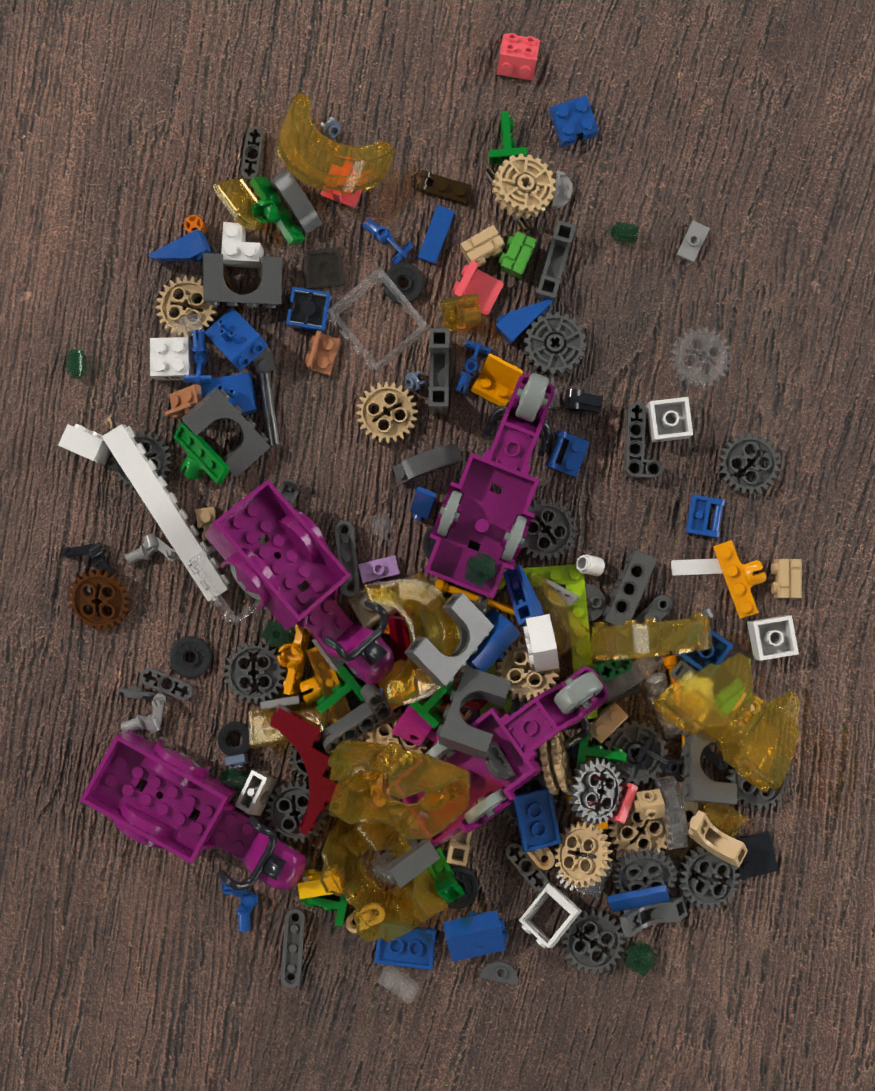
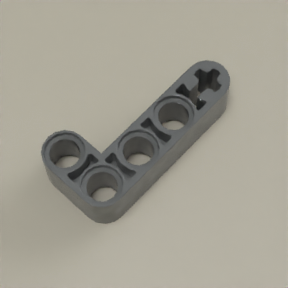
[623,402,663,479]
[319,684,392,755]

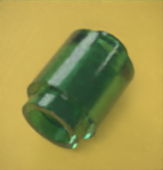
[610,222,639,243]
[66,349,87,379]
[221,768,249,792]

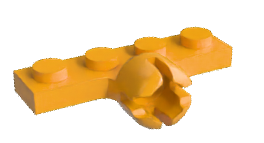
[713,540,766,619]
[277,623,311,695]
[299,647,351,723]

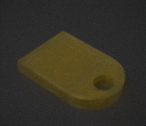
[211,178,265,230]

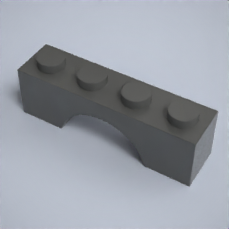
[535,220,576,304]

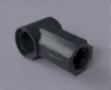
[563,389,603,413]

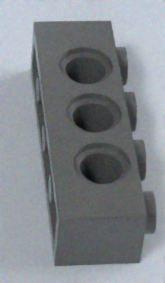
[602,550,657,630]

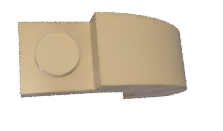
[687,810,748,868]

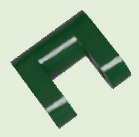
[586,655,632,681]

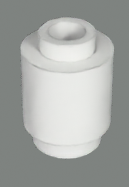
[576,554,605,576]

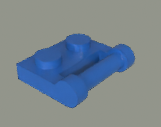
[544,430,589,478]
[685,495,726,538]

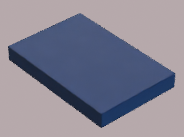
[513,786,562,853]
[374,922,437,970]

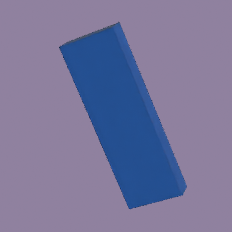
[418,205,455,265]
[607,885,670,912]

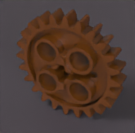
[67,568,132,631]

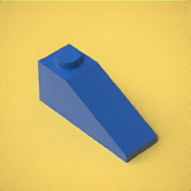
[148,229,213,262]
[495,299,553,345]
[410,486,437,522]
[503,565,544,627]

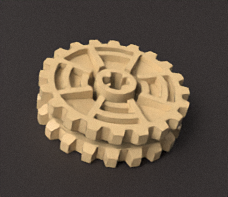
[492,154,556,219]
[539,731,572,795]

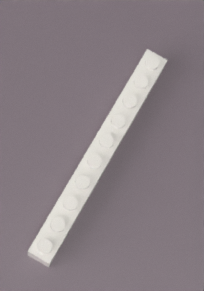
[102,424,230,602]

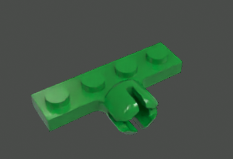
[250,176,306,245]
[174,422,231,484]

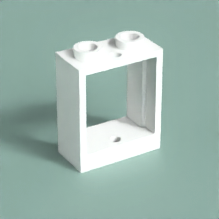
[519,883,582,948]

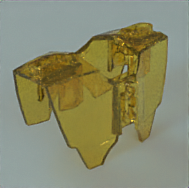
[652,653,800,792]
[328,740,470,839]
[320,797,448,943]

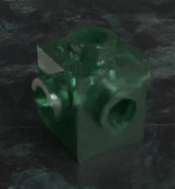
[465,551,496,588]
[261,619,293,649]
[624,941,658,977]

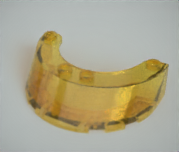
[276,92,396,194]
[364,579,460,705]
[590,612,713,660]

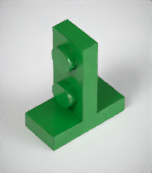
[488,111,527,165]
[314,666,363,714]
[406,676,457,729]
[576,732,627,770]
[428,847,465,904]
[299,882,352,927]

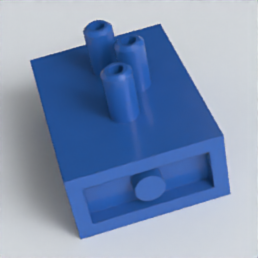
[205,307,268,371]
[200,372,258,421]
[454,608,521,672]
[443,910,508,962]

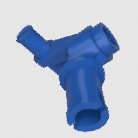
[362,218,414,265]
[184,329,212,385]
[456,339,491,394]
[221,882,258,932]

